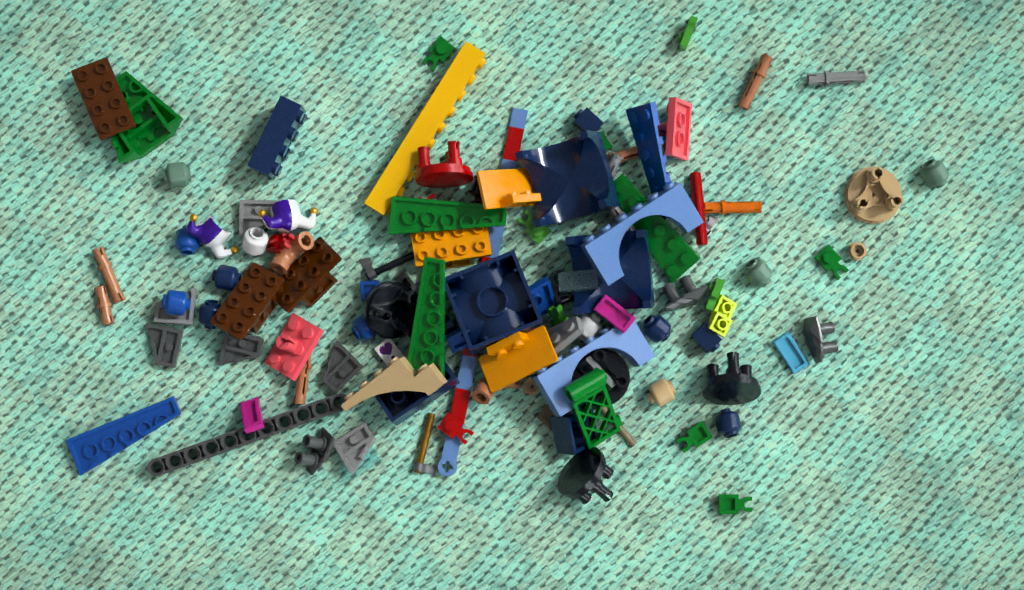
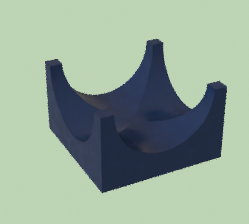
[515,130,620,228]
[565,229,655,315]
[445,250,544,356]

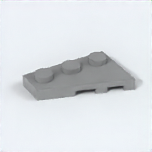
[547,316,584,354]

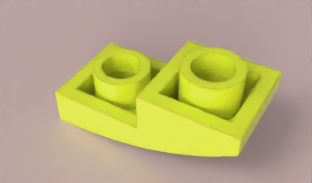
[708,295,737,337]

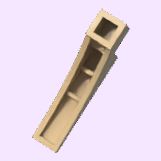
[341,356,448,412]

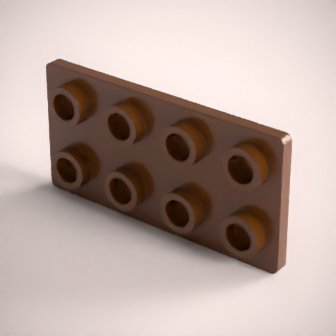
[71,57,136,141]
[275,237,342,313]
[210,262,285,341]

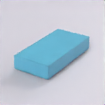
[772,332,810,374]

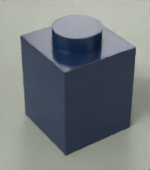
[573,108,604,131]
[690,322,722,353]

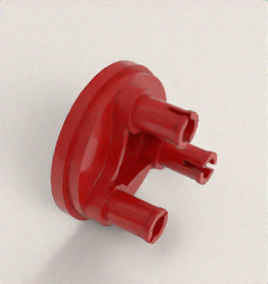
[415,141,473,188]

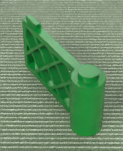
[563,368,623,450]

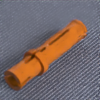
[704,200,762,215]

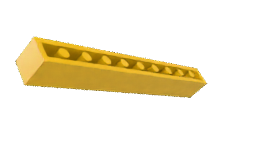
[364,41,487,217]

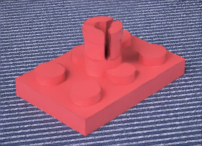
[657,97,692,161]
[264,313,324,381]

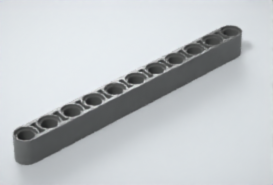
[147,393,346,476]

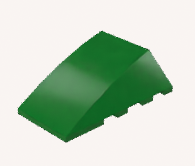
[111,71,183,164]

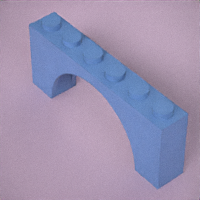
[580,181,704,286]
[532,321,655,417]

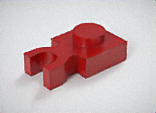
[266,232,296,254]
[438,412,474,445]

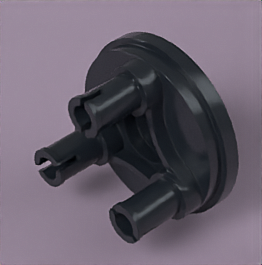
[364,281,418,339]
[572,349,630,406]
[702,352,761,405]
[557,447,614,504]

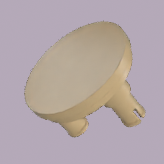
[844,167,904,224]

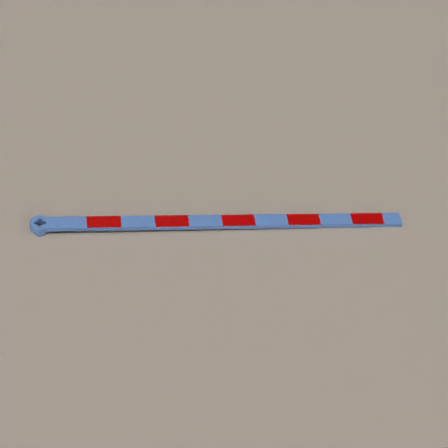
[438,108,528,476]

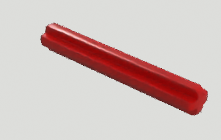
[690,172,708,246]

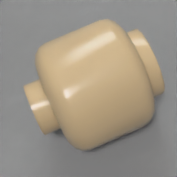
[647,378,677,407]

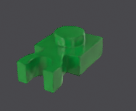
[422,36,455,72]
[814,245,849,280]
[676,421,713,453]
[718,494,752,514]

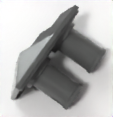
[662,275,707,312]
[803,316,838,363]
[294,427,335,476]

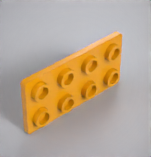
[476,168,542,210]
[411,227,492,269]
[478,325,558,393]

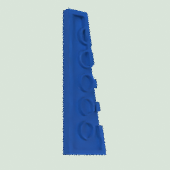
[626,101,671,218]
[445,276,557,353]
[66,396,182,475]

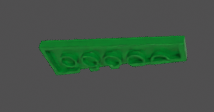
[614,173,701,282]
[388,196,507,235]
[407,256,445,377]

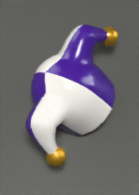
[258,199,318,233]
[186,214,239,259]

